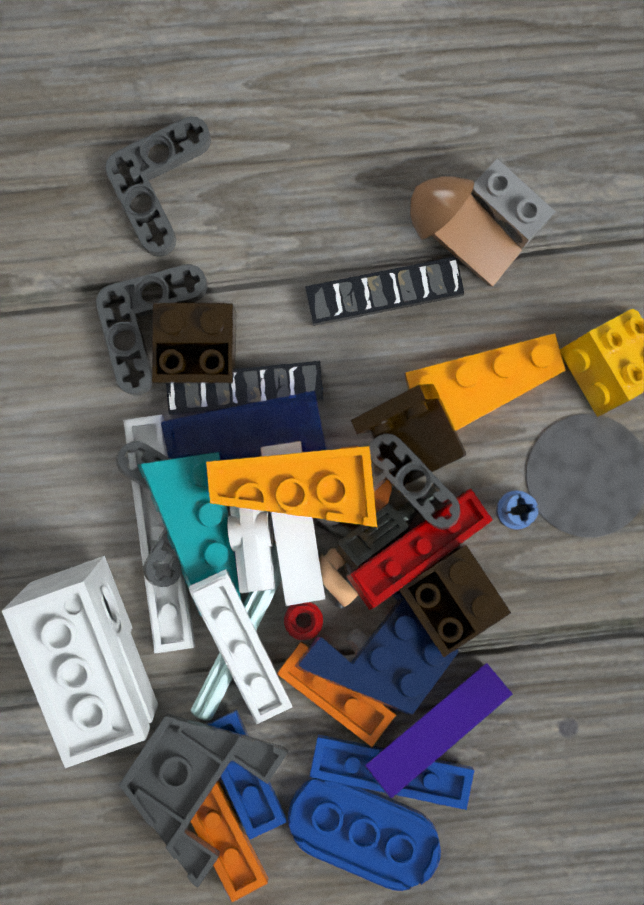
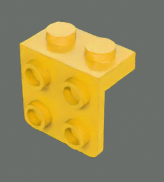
[560,309,644,417]

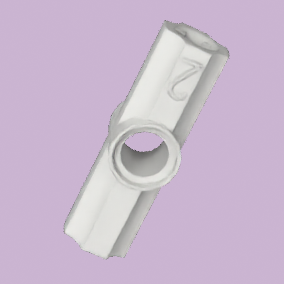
[228,506,275,593]

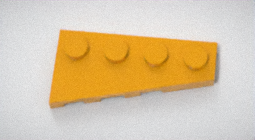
[404,333,566,431]
[206,446,377,527]

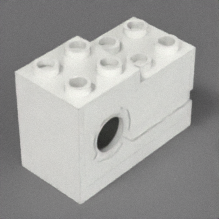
[2,556,158,768]

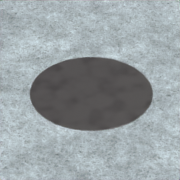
[527,414,644,537]

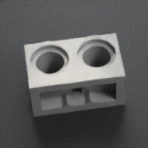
[471,159,556,249]

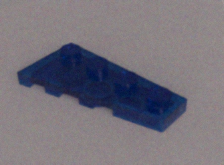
[161,391,327,460]

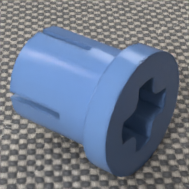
[496,491,538,529]

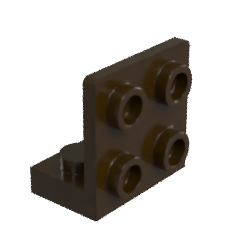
[350,384,466,486]

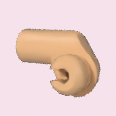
[319,548,358,607]

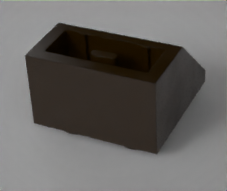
[152,303,236,384]
[399,544,511,657]

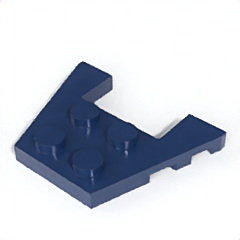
[295,590,459,714]

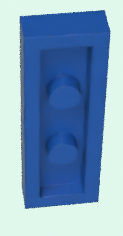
[207,709,287,840]

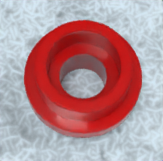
[284,602,323,640]

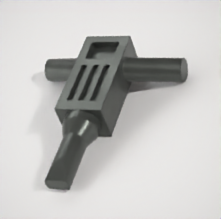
[315,487,437,571]

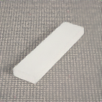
[260,441,325,606]
[189,569,292,724]

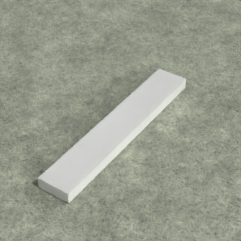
[123,415,195,653]

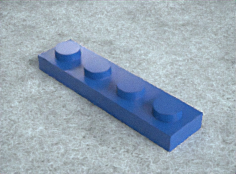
[310,734,474,810]

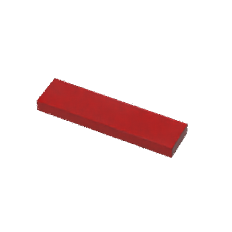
[346,488,493,610]

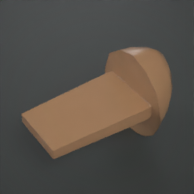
[410,176,522,287]

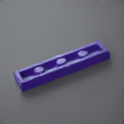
[364,663,513,798]

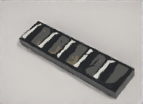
[305,256,465,326]
[166,361,324,415]

